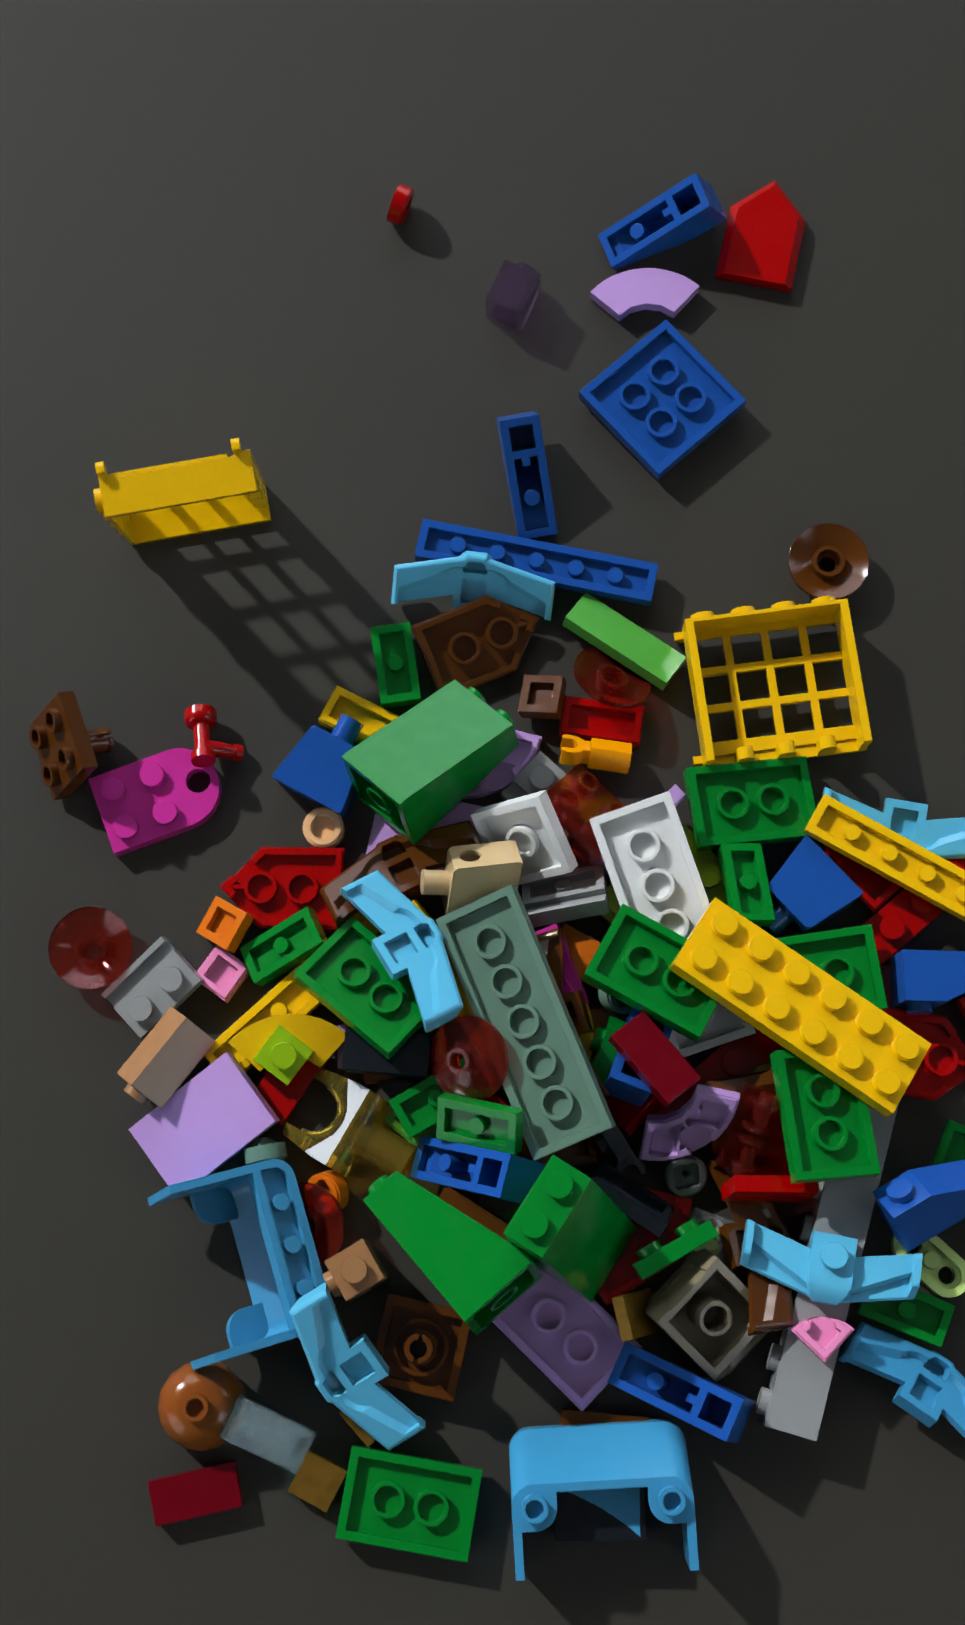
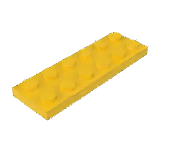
[669,897,931,1117]

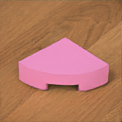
[790,1316,855,1363]

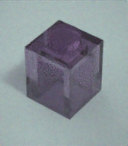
[486,259,541,331]

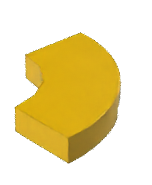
[228,1014,345,1071]

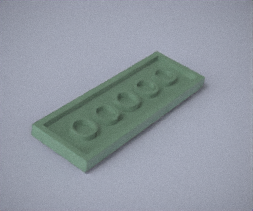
[435,884,616,1161]

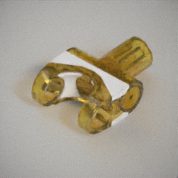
[281,1068,417,1178]

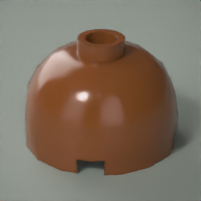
[157,1362,247,1451]

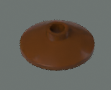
[788,523,869,600]

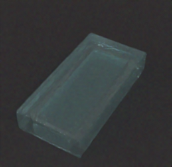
[219,1394,317,1474]

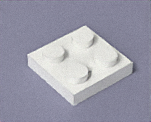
[470,790,578,885]

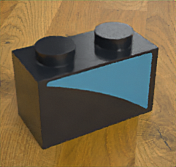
[555,1487,646,1541]

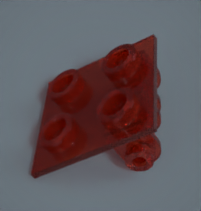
[547,763,625,865]
[715,1082,790,1176]

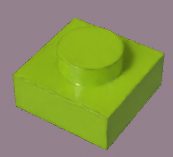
[253,1025,313,1086]

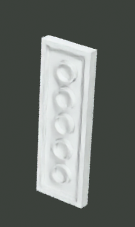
[589,791,756,1057]

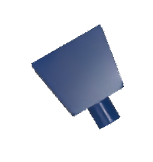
[272,714,364,819]
[762,835,864,938]

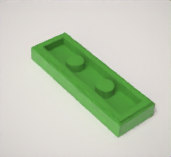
[562,592,686,691]

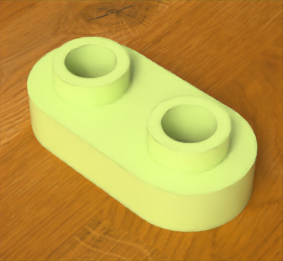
[890,1235,965,1298]

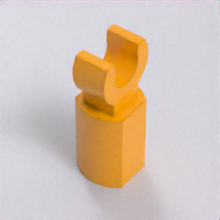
[559,734,632,774]

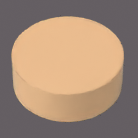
[302,807,345,848]

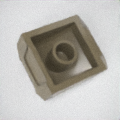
[645,1248,767,1382]

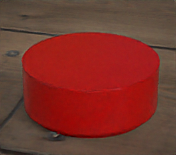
[386,184,414,226]

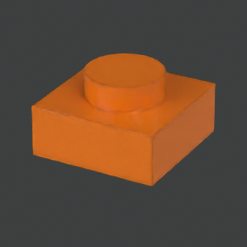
[196,896,254,954]

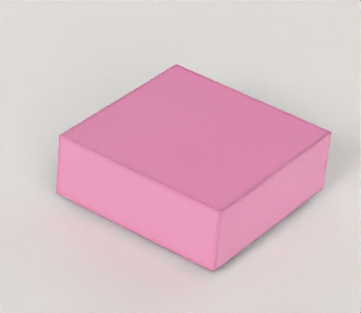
[197,945,250,1003]

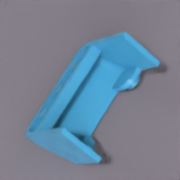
[147,1159,325,1370]
[509,1419,699,1581]

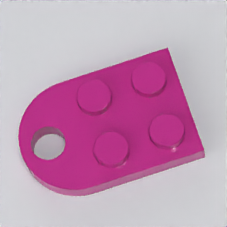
[88,748,222,857]

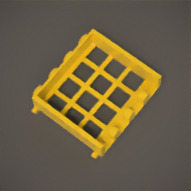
[93,438,272,545]
[673,596,872,766]

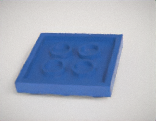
[578,320,746,480]

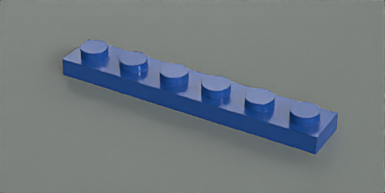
[414,519,659,607]

